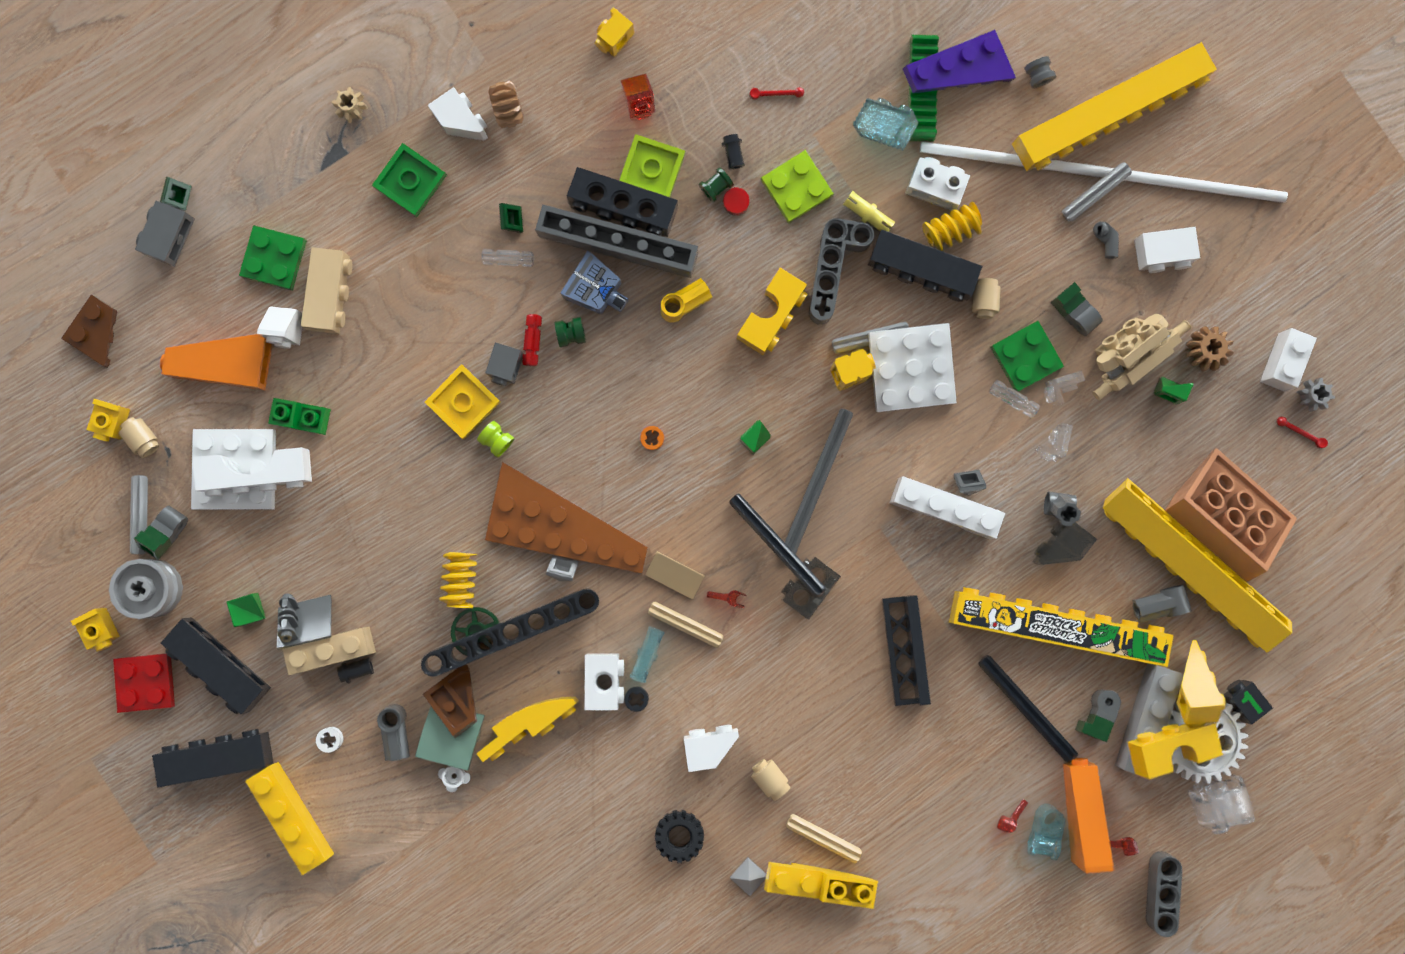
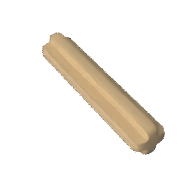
[648,602,723,648]
[786,814,862,863]

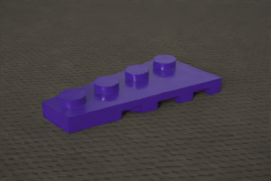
[902,30,1016,93]

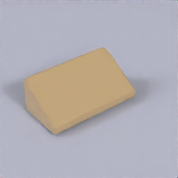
[645,551,705,599]

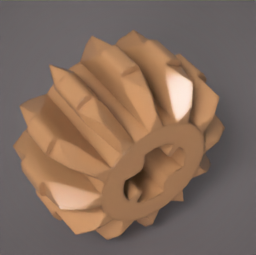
[488,81,524,128]
[1186,326,1234,371]

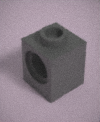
[485,343,523,386]

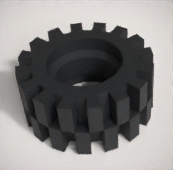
[655,810,704,863]

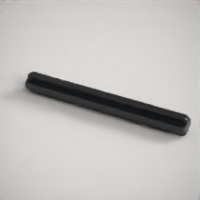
[729,494,826,598]
[978,655,1078,763]

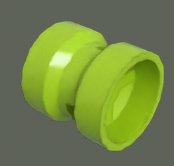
[477,421,515,458]

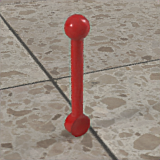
[750,87,805,100]
[1276,416,1328,448]

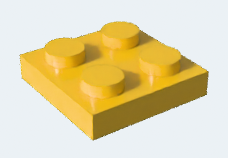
[425,364,501,440]

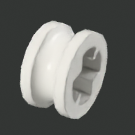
[316,727,343,752]

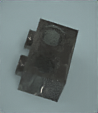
[781,557,841,620]

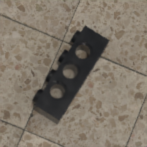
[567,167,678,237]

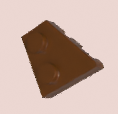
[61,295,117,368]
[423,664,477,738]

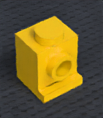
[594,7,635,57]
[86,399,130,442]
[71,608,120,652]

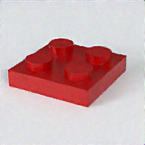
[113,653,175,713]

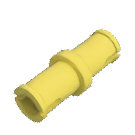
[843,191,895,232]

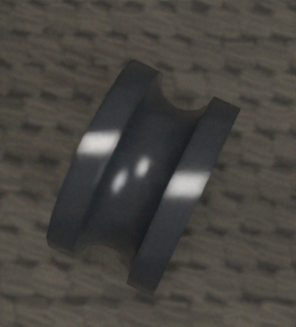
[624,686,649,712]

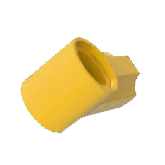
[660,278,713,323]

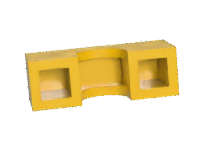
[737,268,808,356]
[1127,723,1223,779]

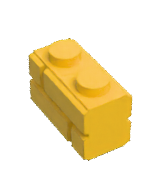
[830,349,876,391]

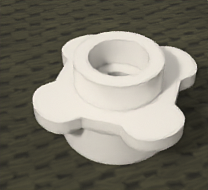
[438,766,471,792]

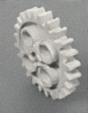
[1168,701,1248,784]

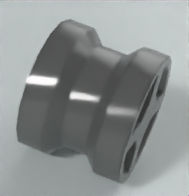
[1024,56,1057,88]

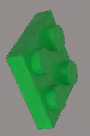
[372,143,447,218]
[239,225,307,291]
[990,320,1064,393]

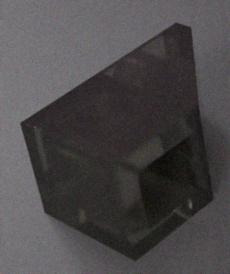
[1032,522,1097,565]

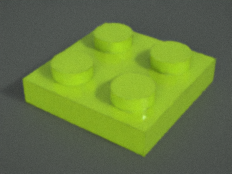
[619,134,685,197]
[761,150,834,224]

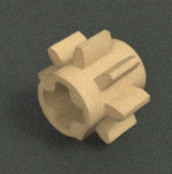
[332,87,368,123]

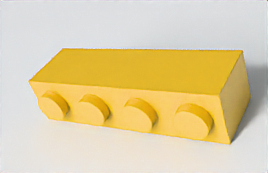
[245,762,334,875]

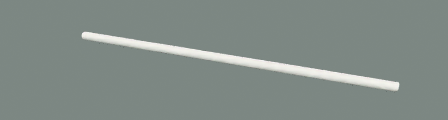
[920,142,1288,203]

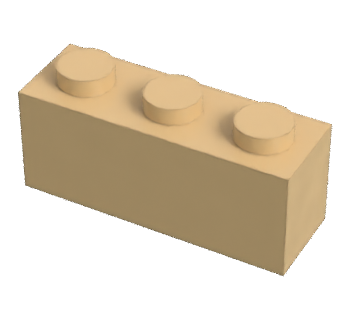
[301,247,352,334]
[282,627,376,675]

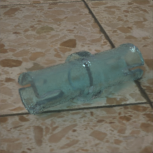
[630,626,665,683]

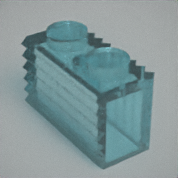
[853,98,919,151]

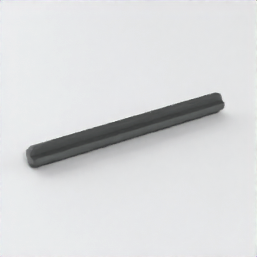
[785,408,853,554]

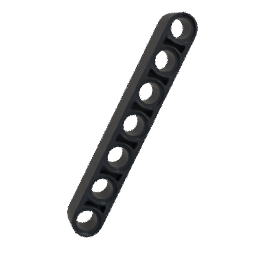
[421,588,599,677]

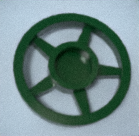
[451,607,500,656]

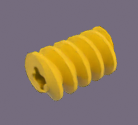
[922,201,982,251]
[439,552,477,608]

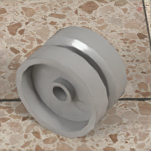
[109,559,183,619]

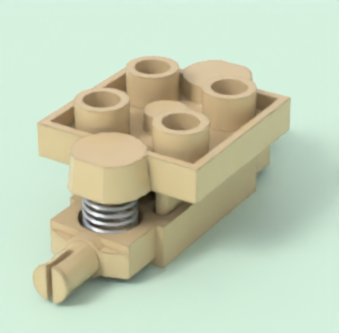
[1092,314,1192,401]

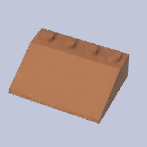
[1165,448,1297,582]

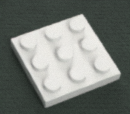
[868,323,957,412]
[191,429,276,510]

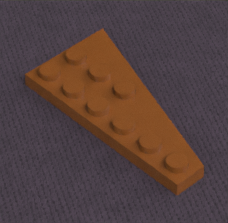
[485,462,648,573]

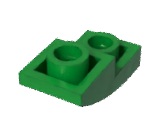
[268,398,331,435]

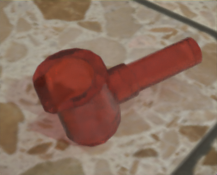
[707,590,747,608]
[997,799,1028,833]
[1109,837,1139,856]

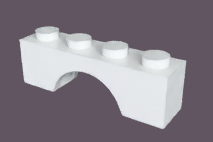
[193,447,312,497]
[890,476,1005,539]

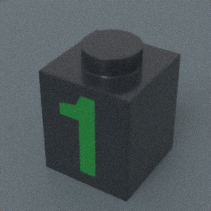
[1223,680,1273,725]

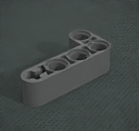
[809,218,874,325]

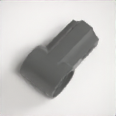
[1044,491,1081,526]
[1132,585,1192,622]
[377,704,410,761]

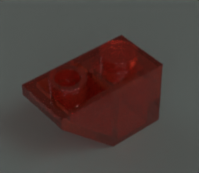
[621,73,655,119]

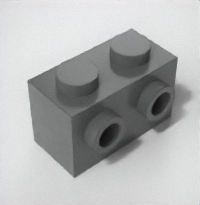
[135,201,195,267]

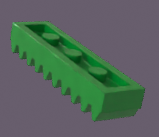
[908,34,939,142]

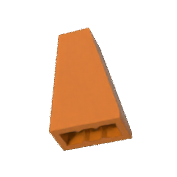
[160,334,273,390]
[1063,758,1114,873]

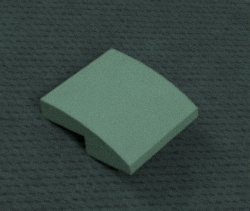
[415,707,485,771]

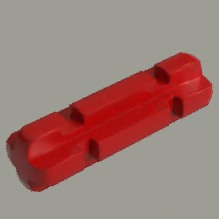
[522,314,542,367]

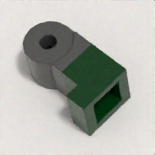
[1050,282,1103,336]
[134,506,188,560]
[1075,689,1121,742]

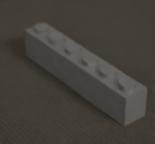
[535,204,698,278]

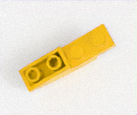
[476,697,578,762]
[764,862,878,909]

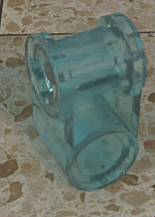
[1027,804,1066,861]

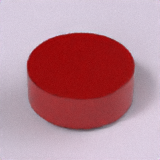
[723,187,750,216]

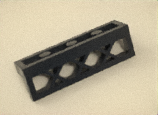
[882,595,931,706]

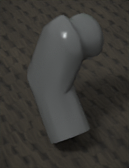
[1093,221,1119,259]

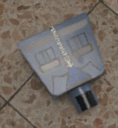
[560,251,629,314]

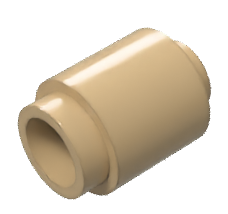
[972,278,1001,319]
[119,417,160,458]
[751,759,790,801]

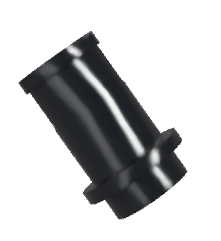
[721,134,745,170]
[337,657,374,684]

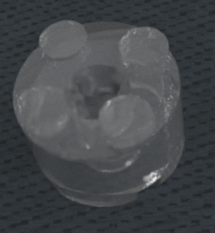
[1188,775,1255,834]

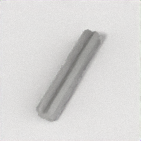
[1062,162,1132,221]
[832,322,909,354]
[130,475,148,554]

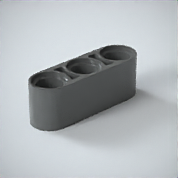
[1145,851,1182,937]

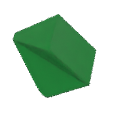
[1153,377,1193,405]
[740,420,771,454]
[226,593,266,627]

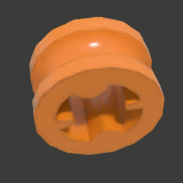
[640,426,664,450]

